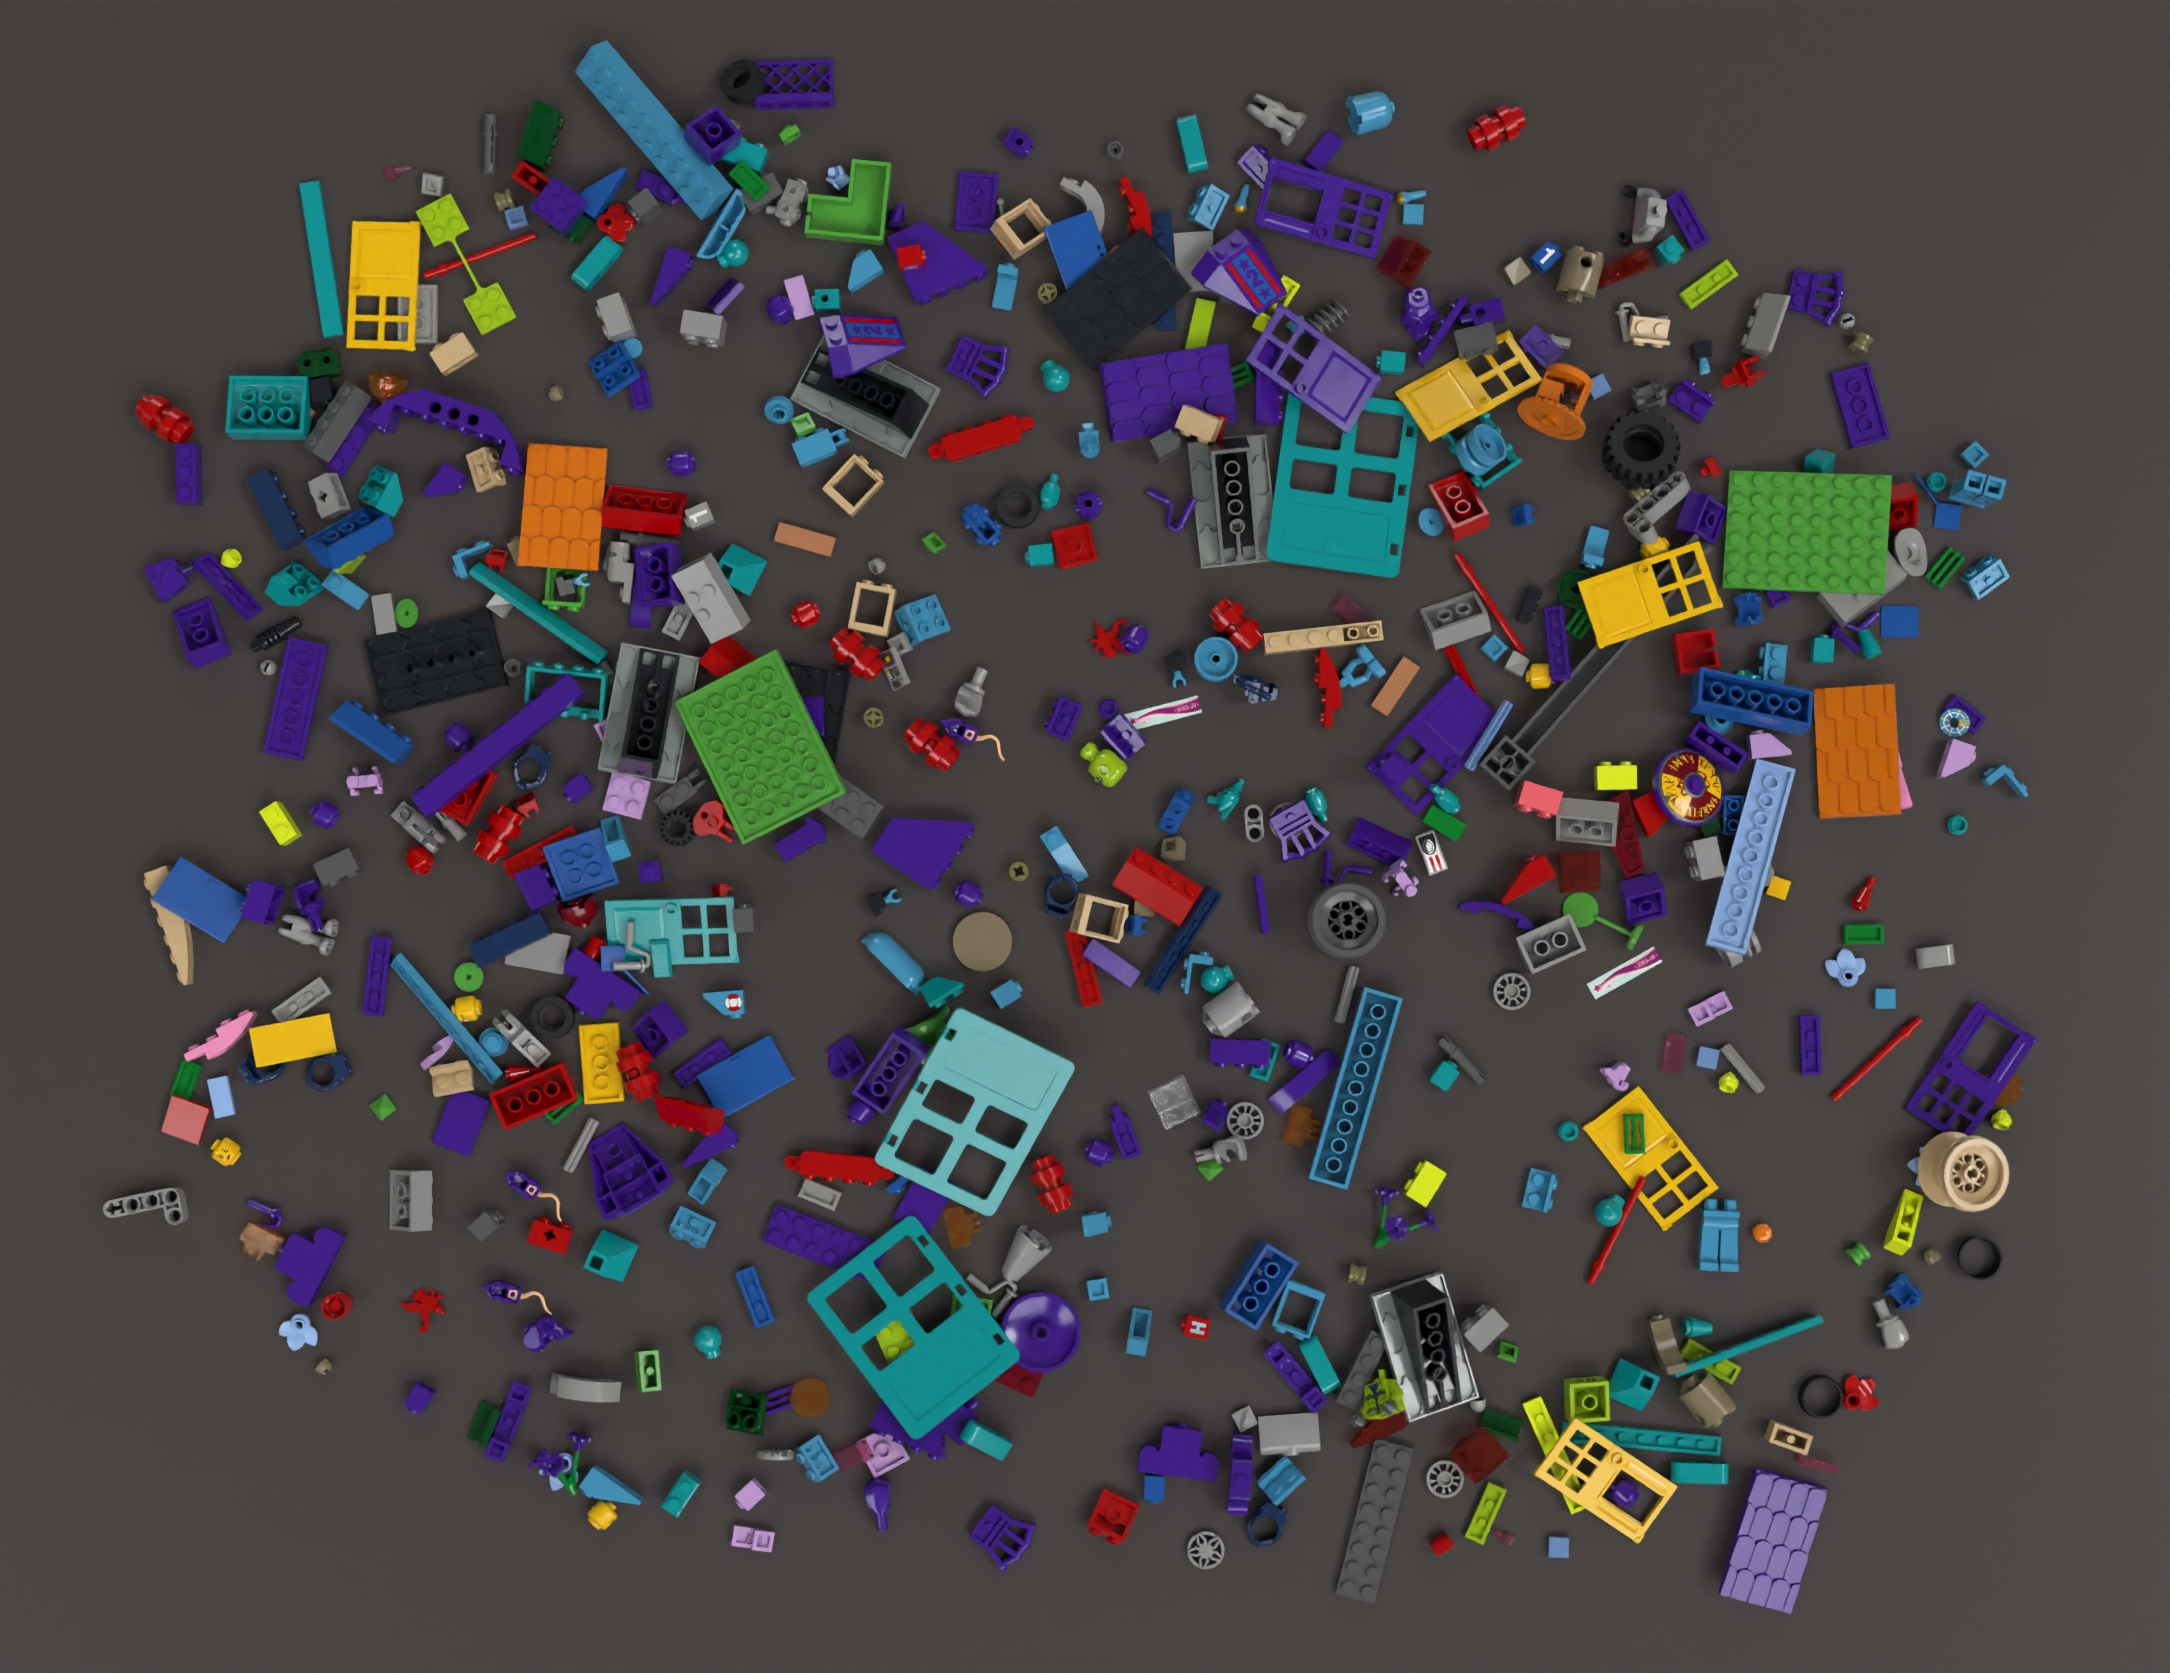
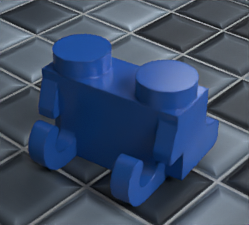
[1734,592,1764,627]
[1883,1272,1922,1310]

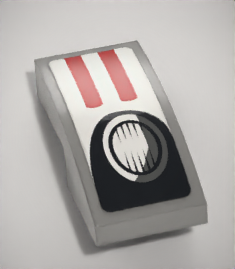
[1414,829,1448,876]

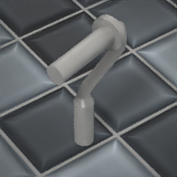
[1615,302,1668,342]
[612,921,651,973]
[966,1273,1018,1318]

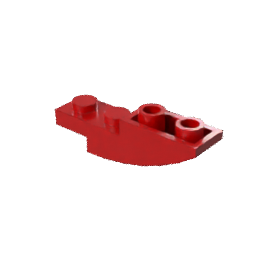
[1118,176,1152,237]
[1314,648,1341,729]

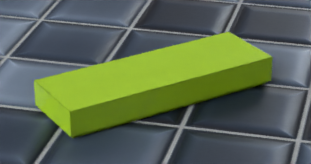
[1679,259,1739,310]
[1185,298,1216,349]
[1680,1338,1741,1385]
[1465,1481,1507,1545]

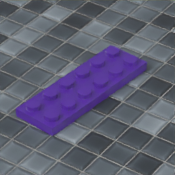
[263,637,329,761]
[762,1204,885,1282]

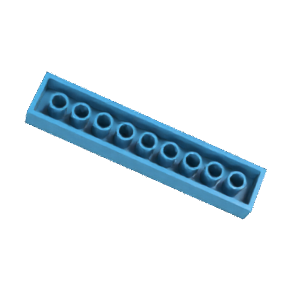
[575,40,733,220]
[1307,987,1403,1190]

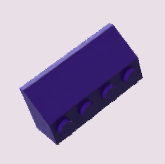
[1254,342,1283,427]

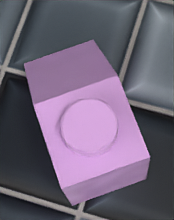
[1746,730,1792,760]
[1936,739,1976,778]

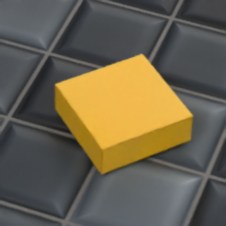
[1765,876,1791,900]

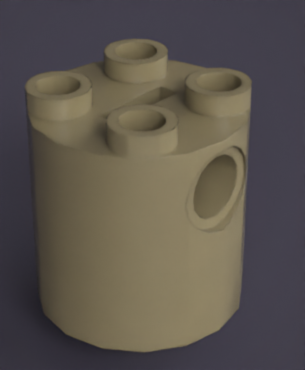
[1557,246,1604,304]
[1677,1371,1737,1428]

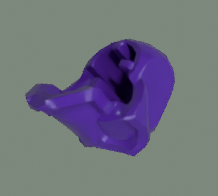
[1400,286,1438,341]
[522,1314,575,1352]

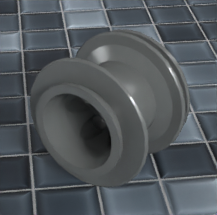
[1307,882,1386,958]

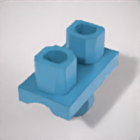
[1079,423,1100,459]

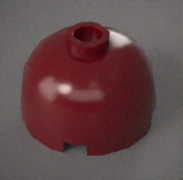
[556,893,598,929]

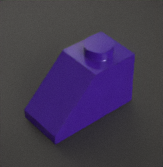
[422,462,468,499]

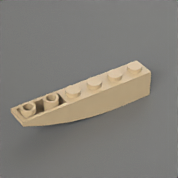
[1262,620,1384,655]
[144,866,194,985]

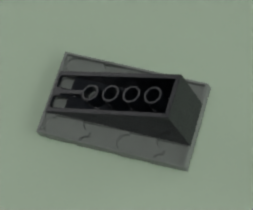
[790,336,941,459]
[1187,433,1273,569]
[597,642,700,784]
[1370,1271,1479,1422]

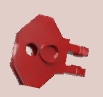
[1721,356,1768,388]
[693,799,737,843]

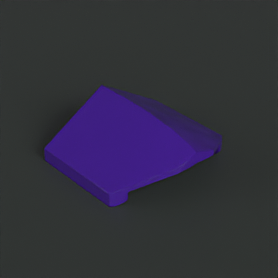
[827,1035,868,1081]

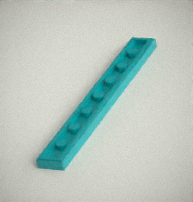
[299,181,344,338]
[468,562,609,664]
[1671,1315,1823,1378]
[1561,1421,1722,1456]

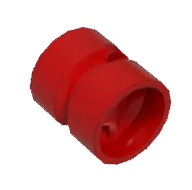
[321,1291,353,1320]

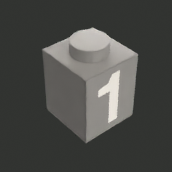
[683,502,716,531]

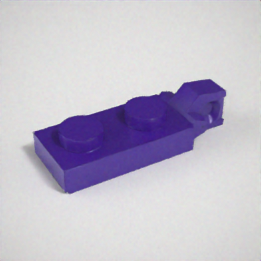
[635,169,687,206]
[1110,1104,1142,1160]

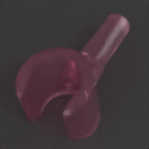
[384,165,412,181]
[1489,1527,1515,1546]

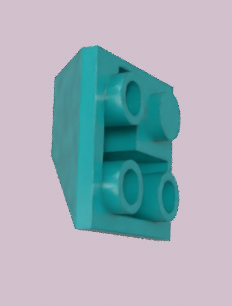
[358,464,403,517]
[718,543,768,596]
[264,560,325,606]
[919,976,966,1009]
[583,1229,639,1282]
[1609,1358,1660,1411]

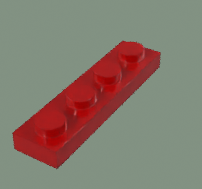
[502,825,577,880]
[1065,930,1102,1008]

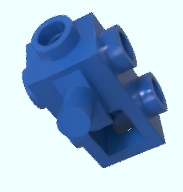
[961,503,1002,547]

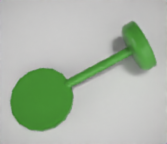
[1563,892,1644,950]

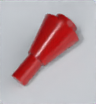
[1850,876,1876,912]
[505,1065,542,1084]

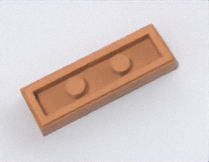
[774,522,836,558]
[1371,657,1420,717]

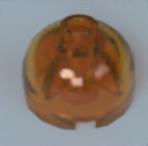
[368,371,408,403]

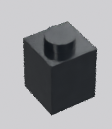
[309,376,336,408]

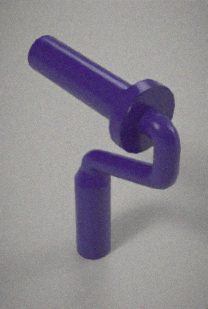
[1147,488,1197,532]
[1830,610,1880,654]
[1320,850,1372,888]
[242,1199,283,1251]

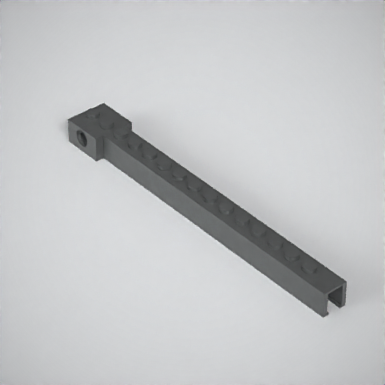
[1477,534,1713,792]

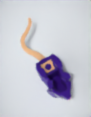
[941,719,1005,761]
[505,1171,562,1222]
[482,1280,552,1315]

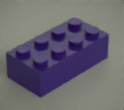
[852,1025,931,1115]

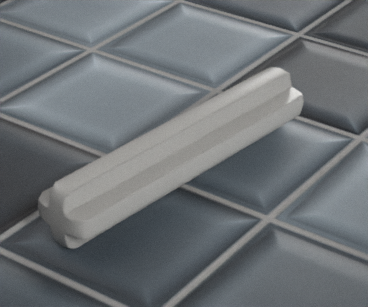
[1335,966,1359,1024]
[1721,1043,1765,1093]
[563,1118,599,1173]

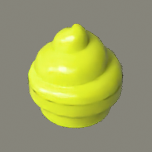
[221,549,242,568]
[1718,1071,1739,1093]
[1991,1109,2012,1130]

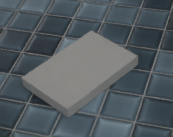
[1173,231,1214,292]
[397,285,438,344]
[505,933,571,975]

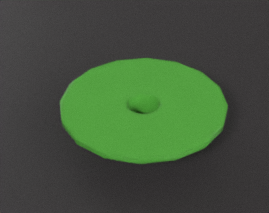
[395,599,418,628]
[454,962,484,992]

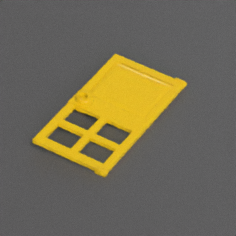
[346,221,422,352]
[1395,330,1542,442]
[1577,541,1723,649]
[1582,1086,1719,1231]

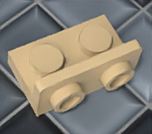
[1627,315,1670,348]
[466,447,506,492]
[429,1060,474,1097]

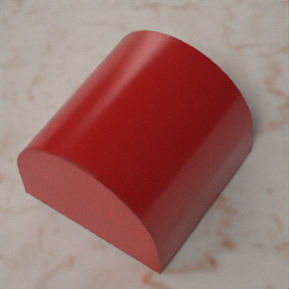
[582,934,608,962]
[1429,1532,1454,1556]

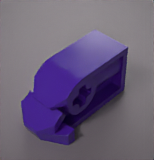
[774,817,826,863]

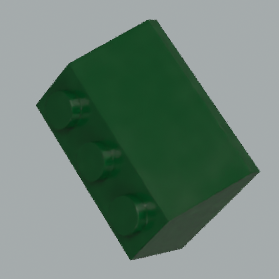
[517,99,565,172]

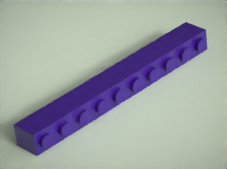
[411,673,586,819]

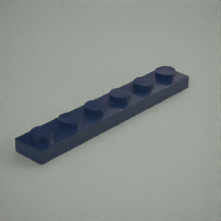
[1152,212,1177,331]
[1143,885,1223,995]

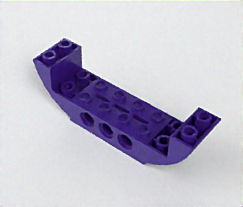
[368,388,526,477]

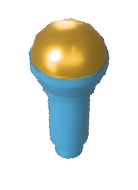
[1234,184,1250,214]
[1396,190,1426,205]

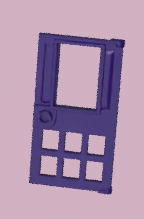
[1254,156,1393,260]
[1905,1001,2038,1136]

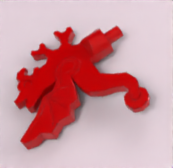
[1090,618,1130,658]
[400,1287,447,1334]

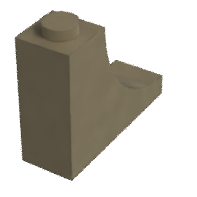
[1647,1314,1688,1375]

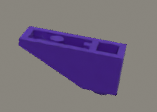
[650,246,694,307]
[1200,1098,1230,1132]
[681,1120,740,1168]

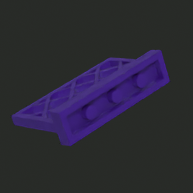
[755,59,835,111]

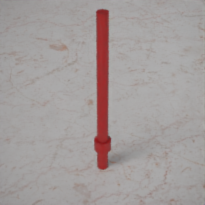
[423,232,537,279]
[1453,552,1525,653]
[1830,1016,1923,1102]
[1586,1176,1647,1285]

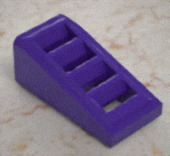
[887,202,906,231]

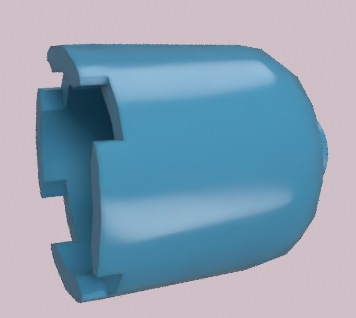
[1346,91,1395,136]

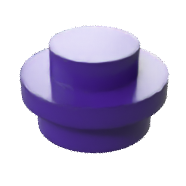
[1099,699,1119,719]

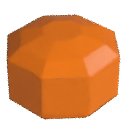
[1752,1223,1772,1242]

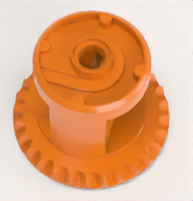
[1517,363,1593,440]

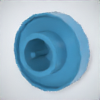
[764,396,794,424]
[1703,715,1733,735]
[479,1027,509,1057]

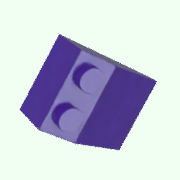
[173,597,232,669]

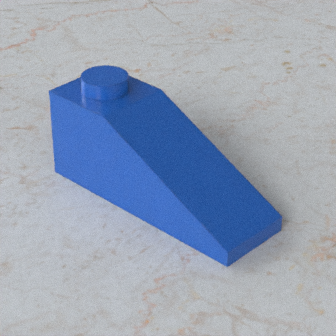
[579,167,629,222]

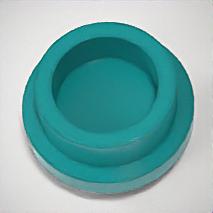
[1926,472,1947,492]
[1947,815,1968,835]
[1558,1121,1578,1141]

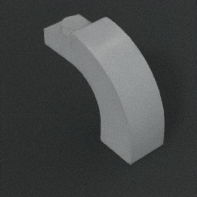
[1060,178,1105,235]
[549,1373,622,1402]

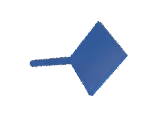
[1914,474,1962,531]
[600,946,650,996]

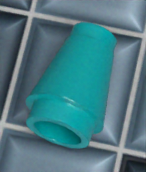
[1858,629,1881,659]
[1681,1317,1713,1337]

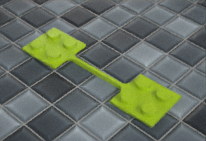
[415,193,517,335]

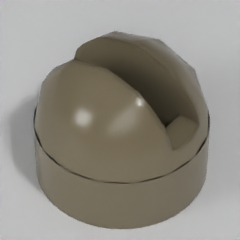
[548,384,565,401]
[1924,1248,1942,1265]
[314,1357,332,1375]

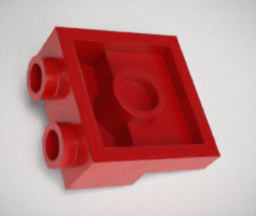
[1086,1489,1140,1546]

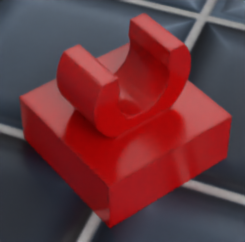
[1699,456,1723,478]
[485,548,510,572]
[515,791,539,818]
[711,884,734,897]

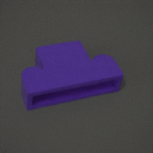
[564,948,643,1019]
[274,1226,348,1308]
[1137,1422,1219,1482]
[1226,1432,1253,1516]

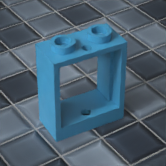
[1271,1279,1326,1340]

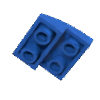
[588,340,641,397]
[1723,795,1746,836]

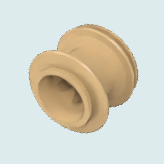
[1917,1131,2009,1212]

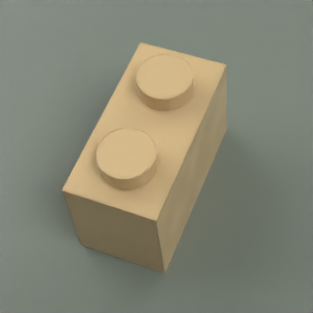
[429,332,479,376]
[1175,405,1223,444]
[1764,1419,1813,1455]

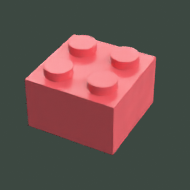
[1513,781,1563,819]

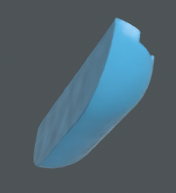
[695,188,746,259]
[861,931,925,996]

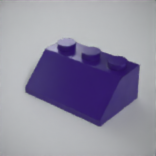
[635,542,685,607]

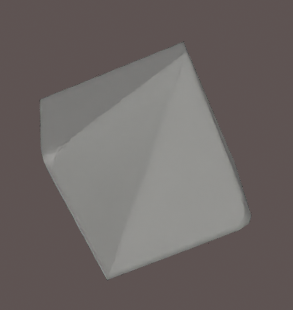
[486,593,514,619]
[1503,650,1530,678]

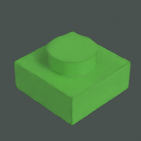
[779,124,801,145]
[790,412,816,437]

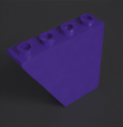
[887,221,988,305]
[871,818,975,891]
[870,1400,947,1461]

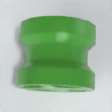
[1846,1241,1871,1267]

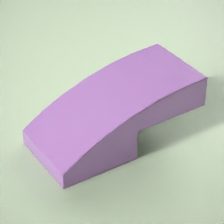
[784,274,814,320]
[1688,990,1733,1027]
[730,1524,775,1552]

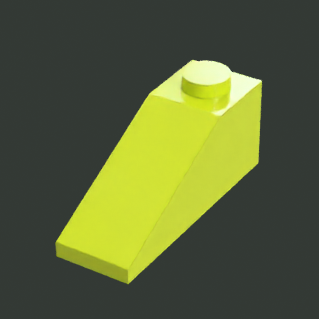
[1252,275,1300,333]
[1883,1189,1924,1256]

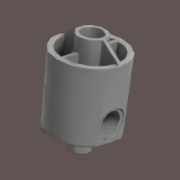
[1202,981,1260,1038]

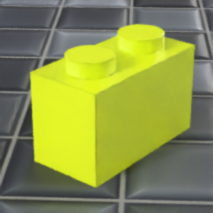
[1594,762,1637,791]
[259,801,302,846]
[1404,1160,1447,1207]

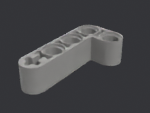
[1623,471,1691,545]
[103,1186,189,1225]

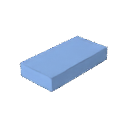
[207,1075,236,1119]

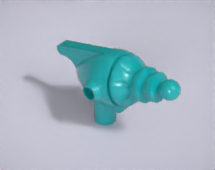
[1207,778,1244,821]

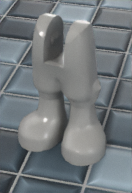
[1246,93,1307,146]
[278,914,339,956]

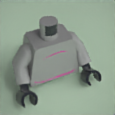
[1618,185,1667,247]

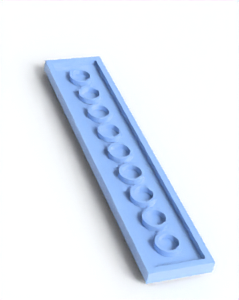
[1706,759,1796,956]

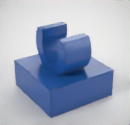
[1512,504,1536,527]
[1124,915,1147,936]

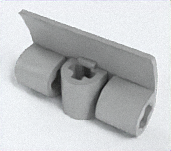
[1258,1412,1320,1456]

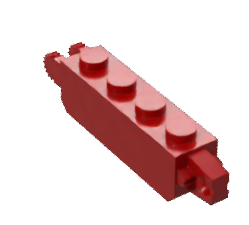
[928,414,1034,462]
[785,1150,895,1186]

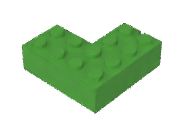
[804,159,893,246]

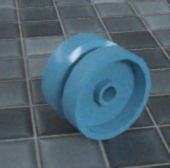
[1456,424,1507,475]
[1194,637,1238,682]

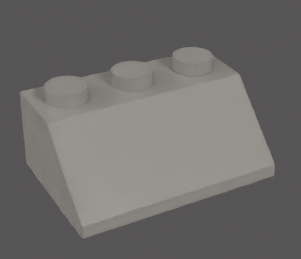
[1740,293,1791,359]
[1419,590,1491,650]
[1556,797,1619,847]
[1515,914,1587,974]
[389,1170,433,1232]

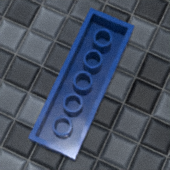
[1689,667,1813,736]

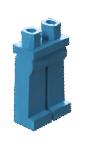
[1948,470,2007,509]
[1696,1198,1740,1272]

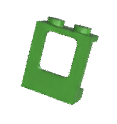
[542,567,588,612]

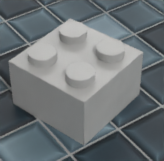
[595,292,637,344]
[680,310,727,349]
[1684,836,1725,881]
[1460,1303,1509,1352]

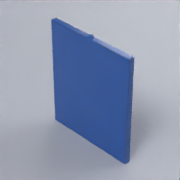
[1881,606,1919,638]

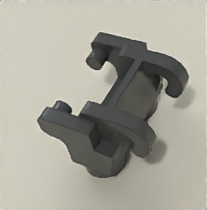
[1630,380,1667,413]

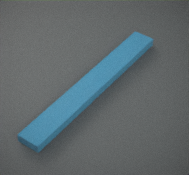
[390,953,503,1084]

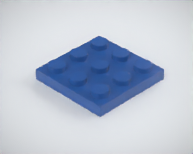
[543,827,620,902]

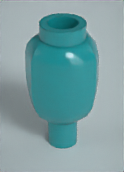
[1039,473,1060,510]
[1430,784,1461,814]
[1305,786,1328,822]

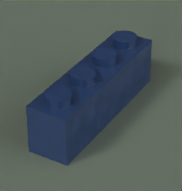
[246,468,306,551]
[468,911,553,968]

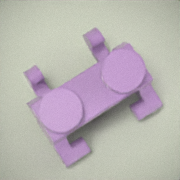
[346,765,383,796]
[1382,858,1419,897]
[1600,1061,1631,1091]

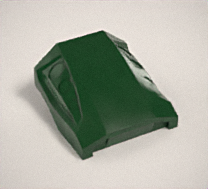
[726,1388,767,1436]

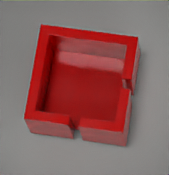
[1671,629,1720,675]

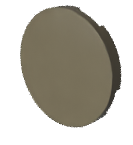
[953,912,1012,971]

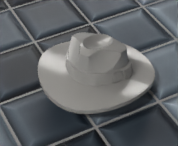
[1893,528,1927,577]

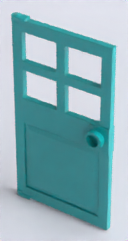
[604,896,740,965]

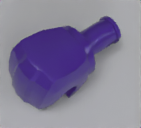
[293,879,324,932]
[864,1477,891,1531]

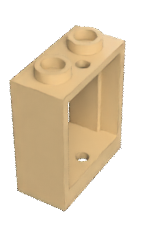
[990,198,1052,260]
[822,454,884,518]
[848,580,897,638]
[1069,893,1129,944]

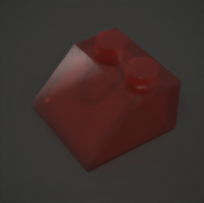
[1557,850,1601,893]
[1448,1426,1510,1484]

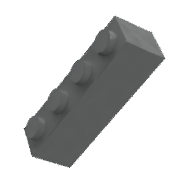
[302,380,372,463]
[1334,1327,1385,1410]

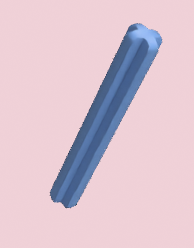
[1464,700,1513,771]

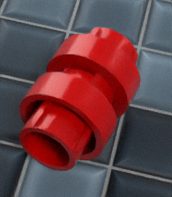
[1466,104,1526,152]
[135,394,195,443]
[1209,597,1264,653]
[829,628,886,682]
[903,718,961,772]
[473,804,524,864]
[615,1042,661,1102]
[1029,1154,1074,1215]

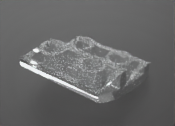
[1147,1075,1201,1130]

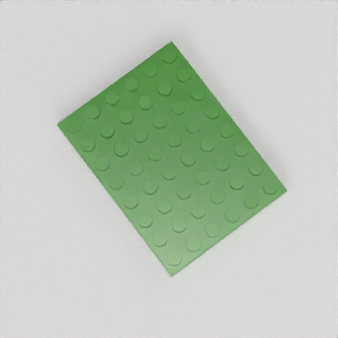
[1722,471,1892,595]
[674,649,847,845]

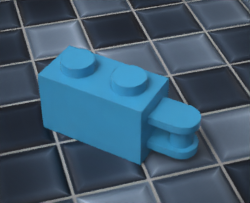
[792,428,850,468]

